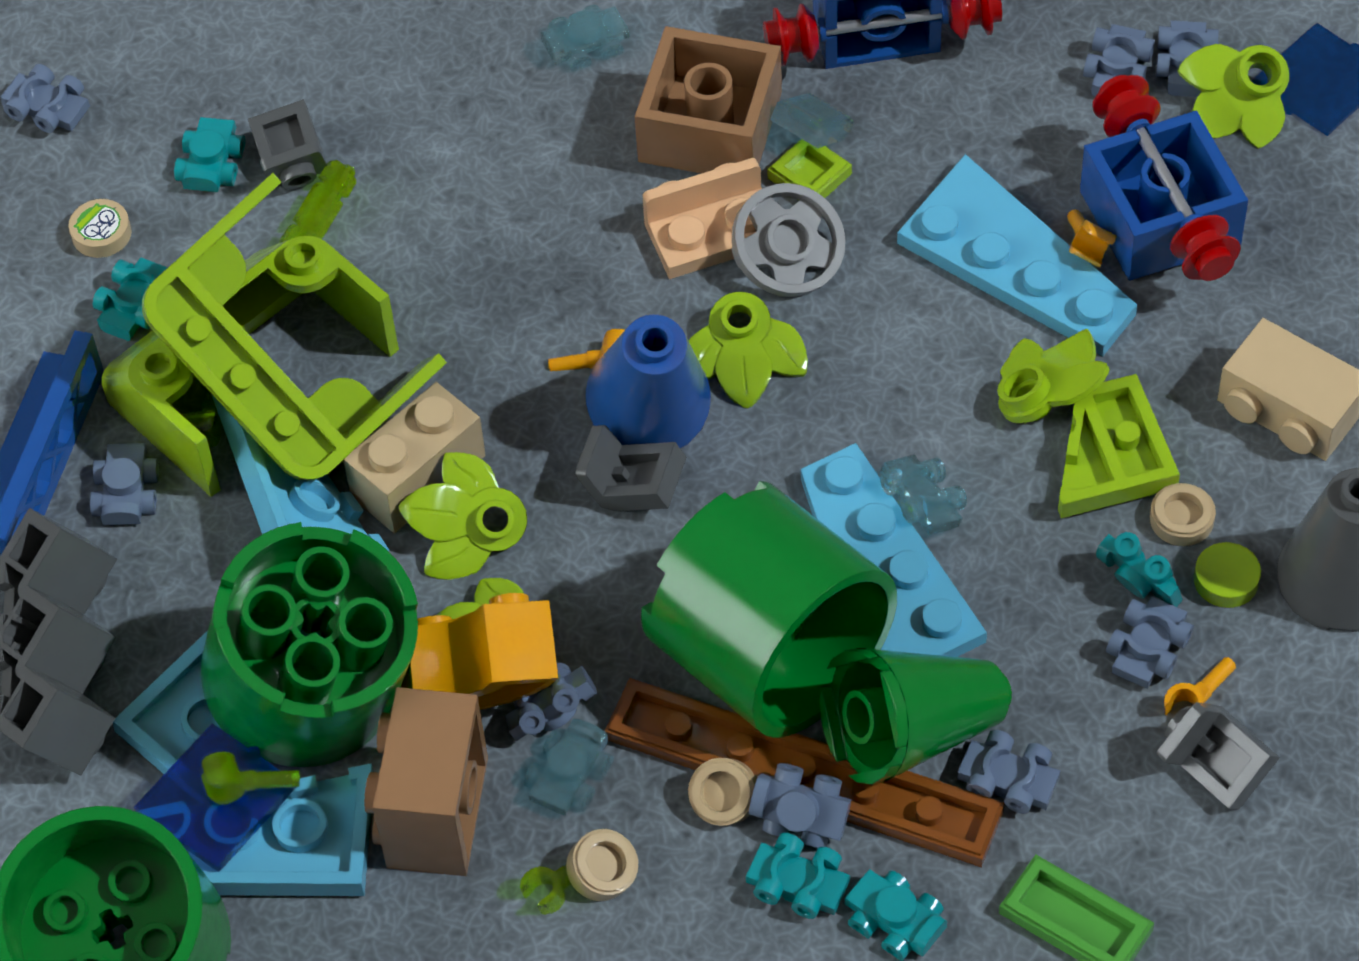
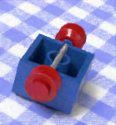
[763,0,1002,69]
[1080,75,1248,281]

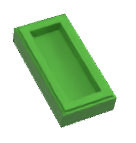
[999,854,1154,961]

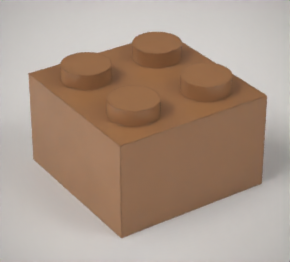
[635,26,782,173]
[364,687,488,876]

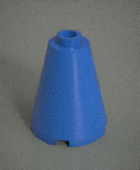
[586,314,711,448]

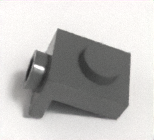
[248,99,329,189]
[575,425,687,511]
[1156,702,1280,810]

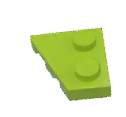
[1058,374,1180,518]

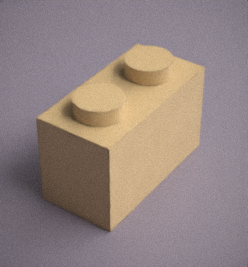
[1217,318,1359,461]
[343,382,485,534]

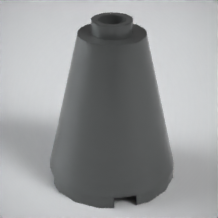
[1277,468,1359,632]

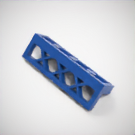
[0,330,104,556]

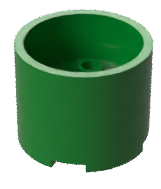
[641,481,897,738]
[201,522,418,767]
[0,806,231,961]

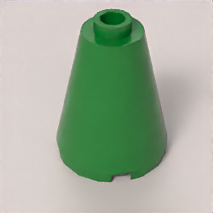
[819,648,1012,784]

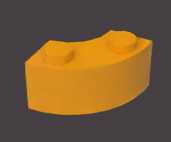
[401,593,558,710]

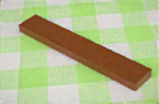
[604,678,1005,868]

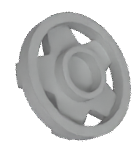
[732,183,845,297]

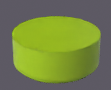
[1194,542,1261,608]

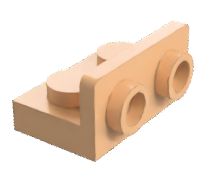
[642,158,762,279]

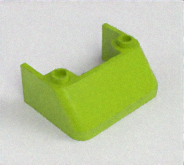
[142,173,447,480]
[102,236,399,497]

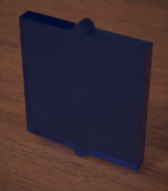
[1251,23,1359,136]
[134,723,297,872]

